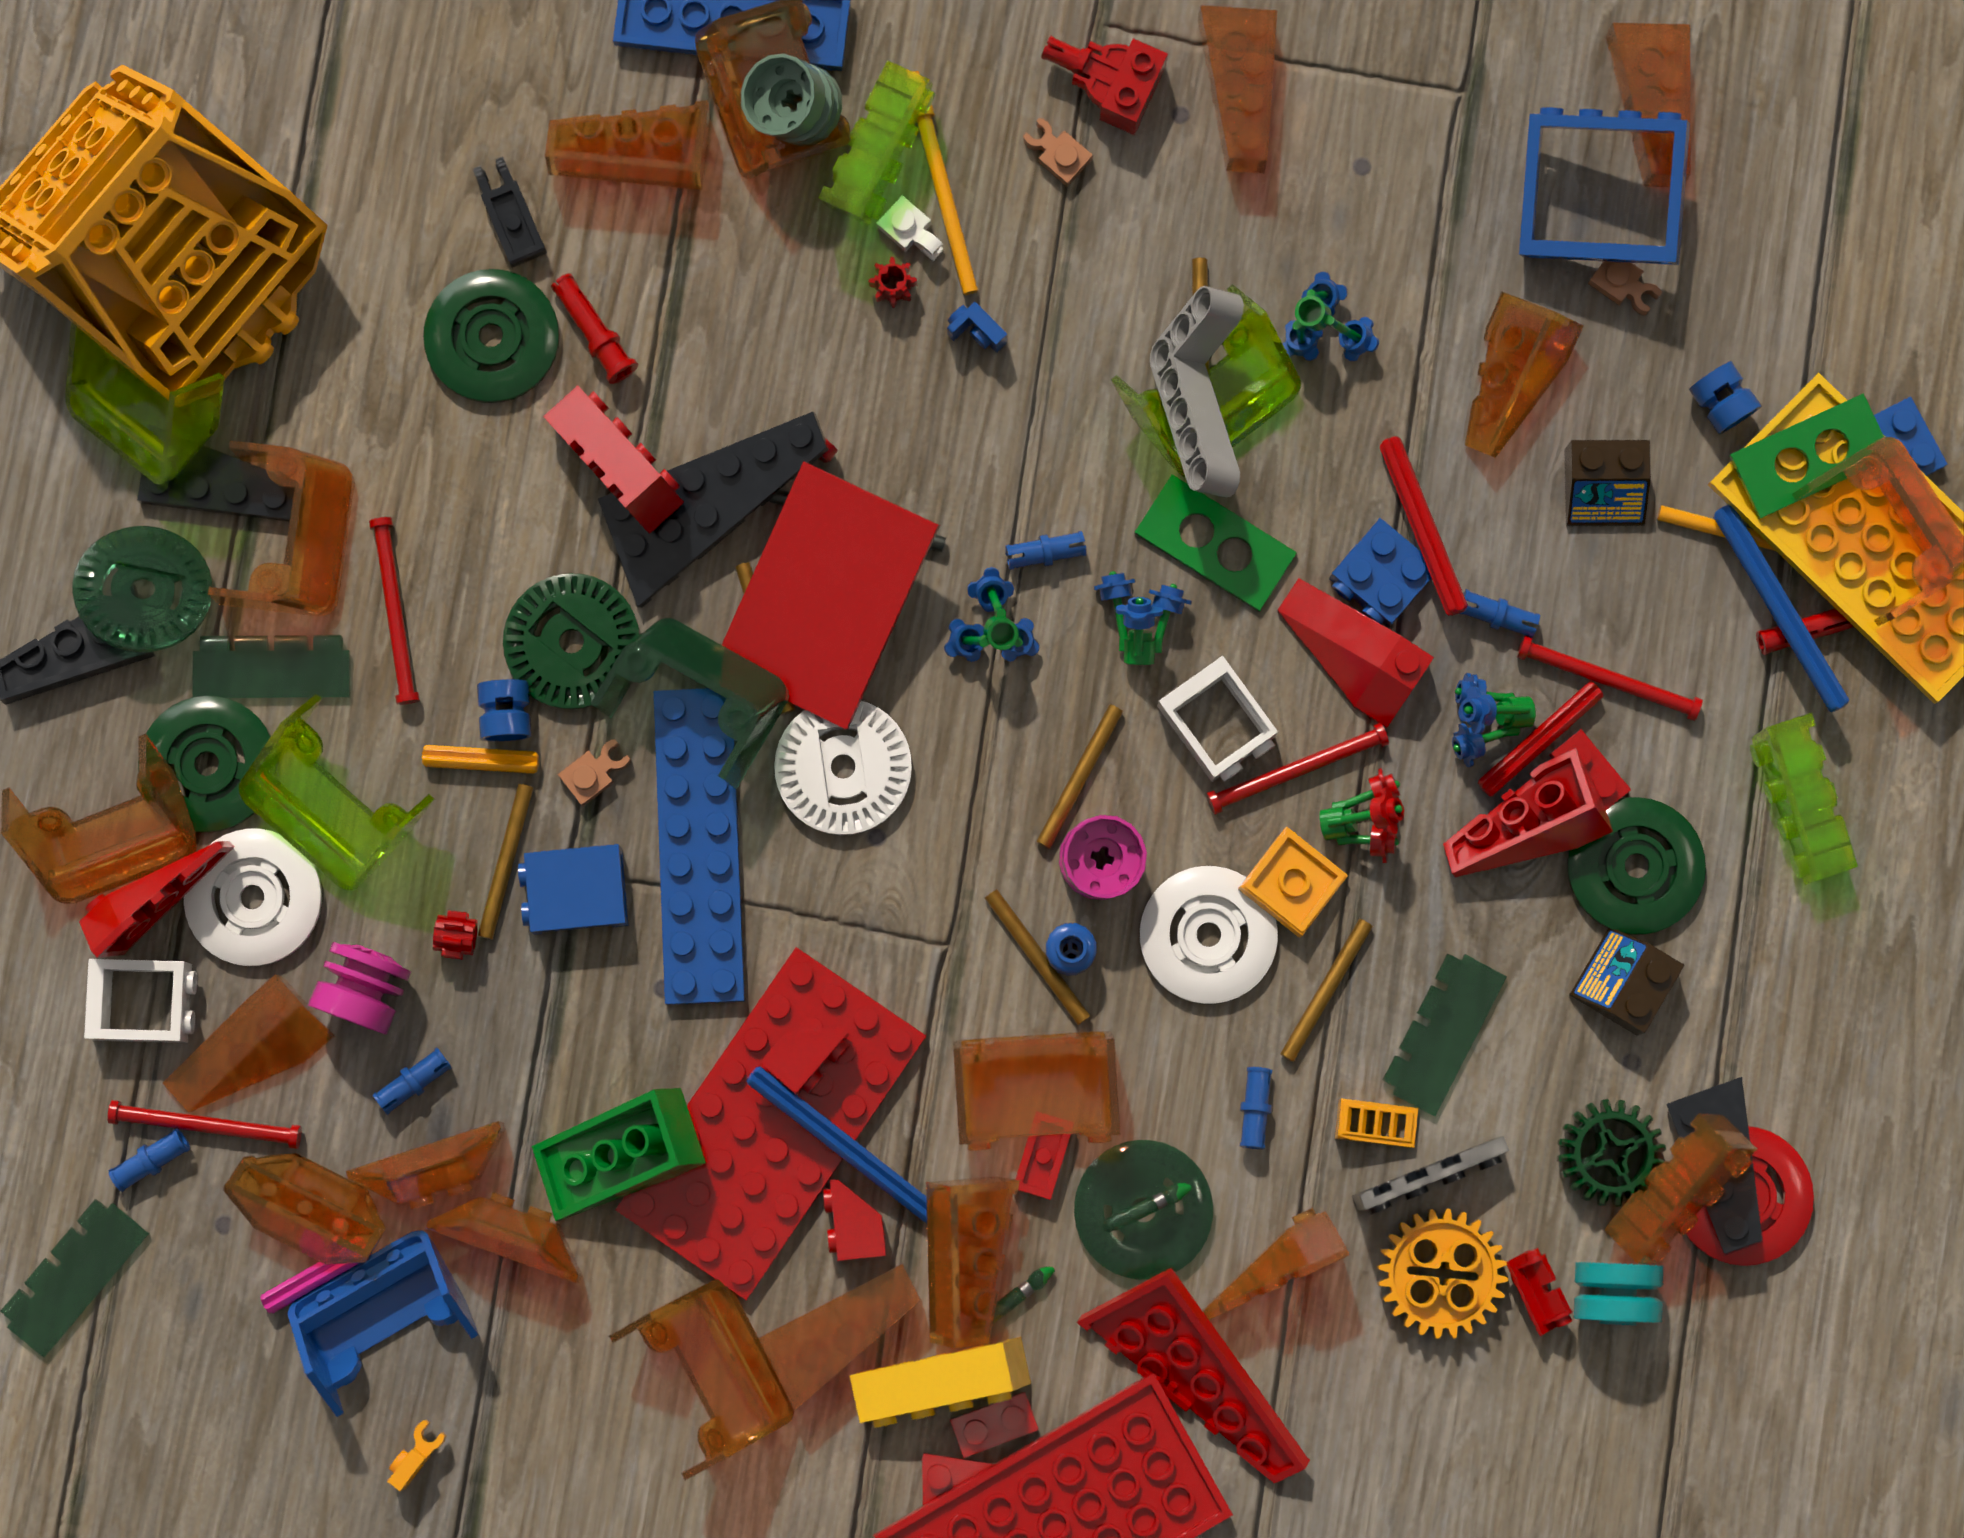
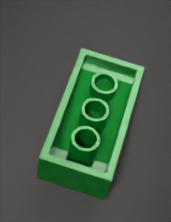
[532,1088,706,1221]

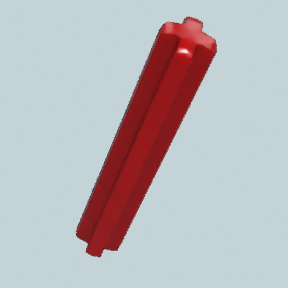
[1478,682,1604,796]

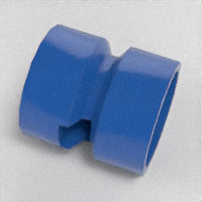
[1689,361,1762,434]
[477,679,532,742]

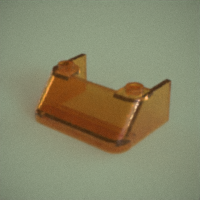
[1792,437,1964,626]
[208,440,355,616]
[1,734,196,904]
[609,1280,794,1480]

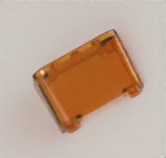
[695,0,851,180]
[953,1031,1120,1151]

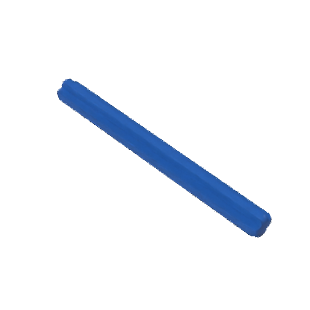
[1714,505,1849,712]
[746,1067,942,1225]

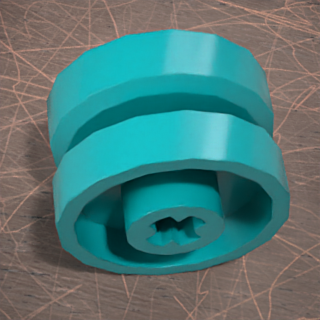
[1573,1262,1664,1326]

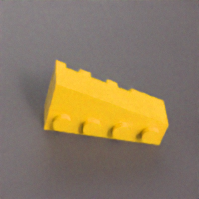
[850,1337,1031,1428]

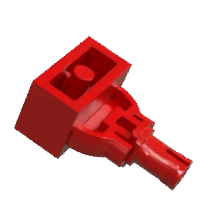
[1041,36,1168,135]

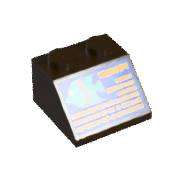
[1564,440,1651,526]
[1569,928,1685,1036]

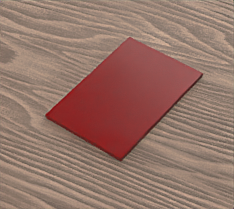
[713,461,940,730]

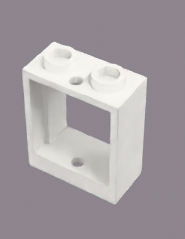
[1157,656,1278,782]
[84,959,197,1043]

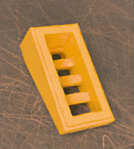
[1335,1099,1418,1148]

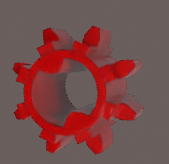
[869,256,917,308]
[433,910,478,960]

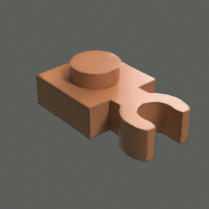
[1023,118,1093,187]
[1588,261,1662,316]
[558,739,632,807]

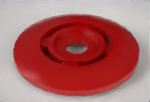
[1673,1126,1814,1266]

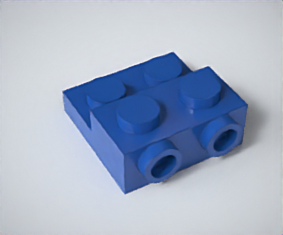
[1329,518,1431,628]

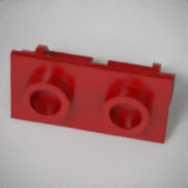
[1506,1248,1573,1336]

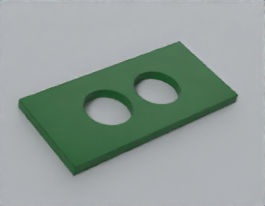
[1729,393,1894,519]
[1134,474,1297,612]

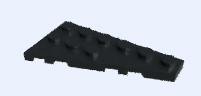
[598,411,829,608]

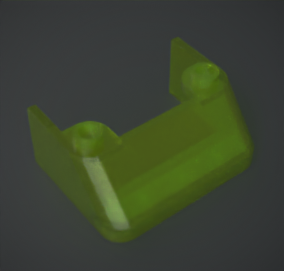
[1111,284,1301,477]
[65,322,224,484]
[239,694,435,890]

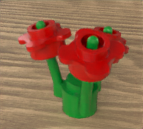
[1319,768,1404,864]

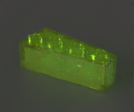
[818,60,935,226]
[1750,712,1858,885]

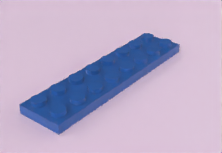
[653,687,745,1005]

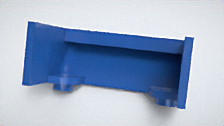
[288,1230,479,1417]

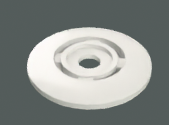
[774,701,912,835]
[184,829,322,966]
[1140,866,1278,1004]

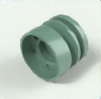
[741,53,842,147]

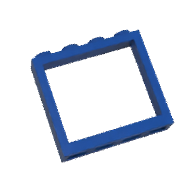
[1519,107,1690,265]

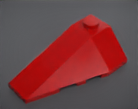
[1277,578,1434,729]
[1443,748,1613,877]

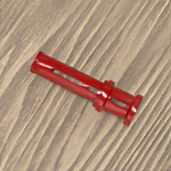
[551,273,638,384]

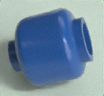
[1045,923,1097,976]

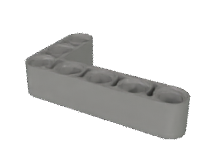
[1150,286,1244,498]

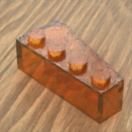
[545,100,711,190]

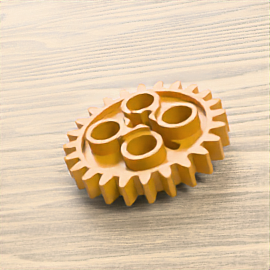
[1377,1208,1508,1339]

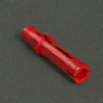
[1756,608,1854,655]

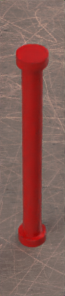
[369,517,420,705]
[1517,636,1703,721]
[1206,723,1389,815]
[107,1100,302,1149]

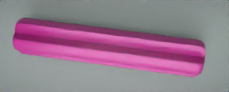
[260,1239,372,1313]

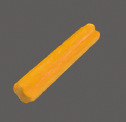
[422,745,539,774]

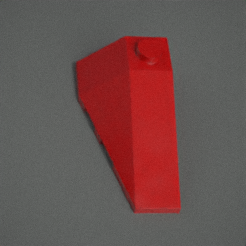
[79,841,235,958]

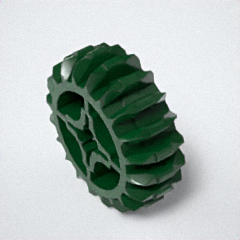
[1557,1099,1666,1207]

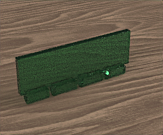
[192,635,350,698]
[1382,954,1507,1117]
[0,1199,150,1358]

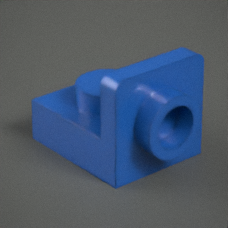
[947,301,1008,353]

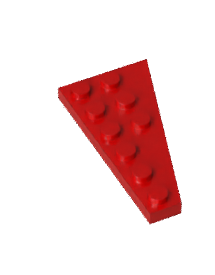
[1076,1268,1310,1484]

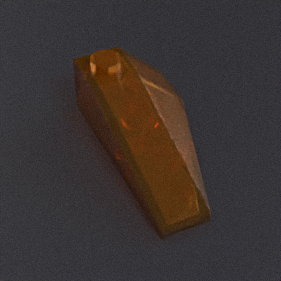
[1465,292,1584,458]
[163,974,335,1113]
[1202,1207,1350,1320]

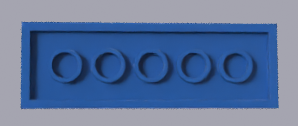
[613,0,851,71]

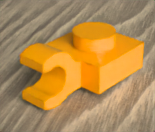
[387,1419,447,1491]

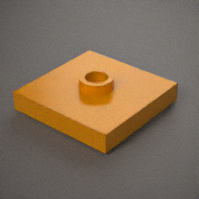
[1238,826,1348,938]

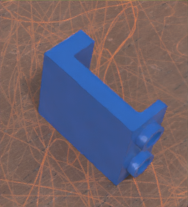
[518,844,629,935]

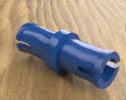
[1005,531,1087,570]
[1460,589,1540,638]
[372,1047,452,1115]
[1240,1067,1273,1150]
[108,1128,190,1192]

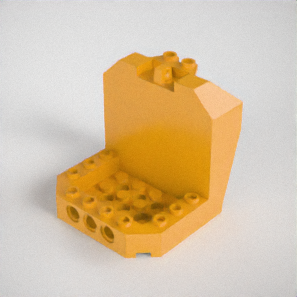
[0,65,328,405]

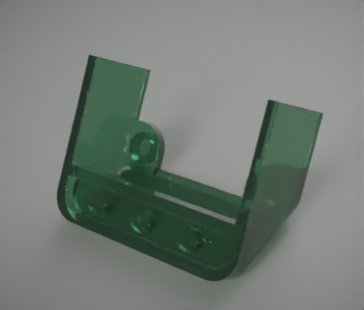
[590,618,789,790]

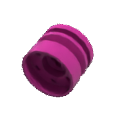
[1059,815,1147,900]
[308,942,411,1035]

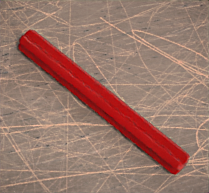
[1379,436,1468,616]

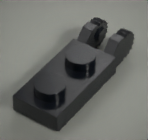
[473,156,547,268]

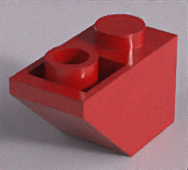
[759,1027,850,1095]
[823,1180,887,1261]

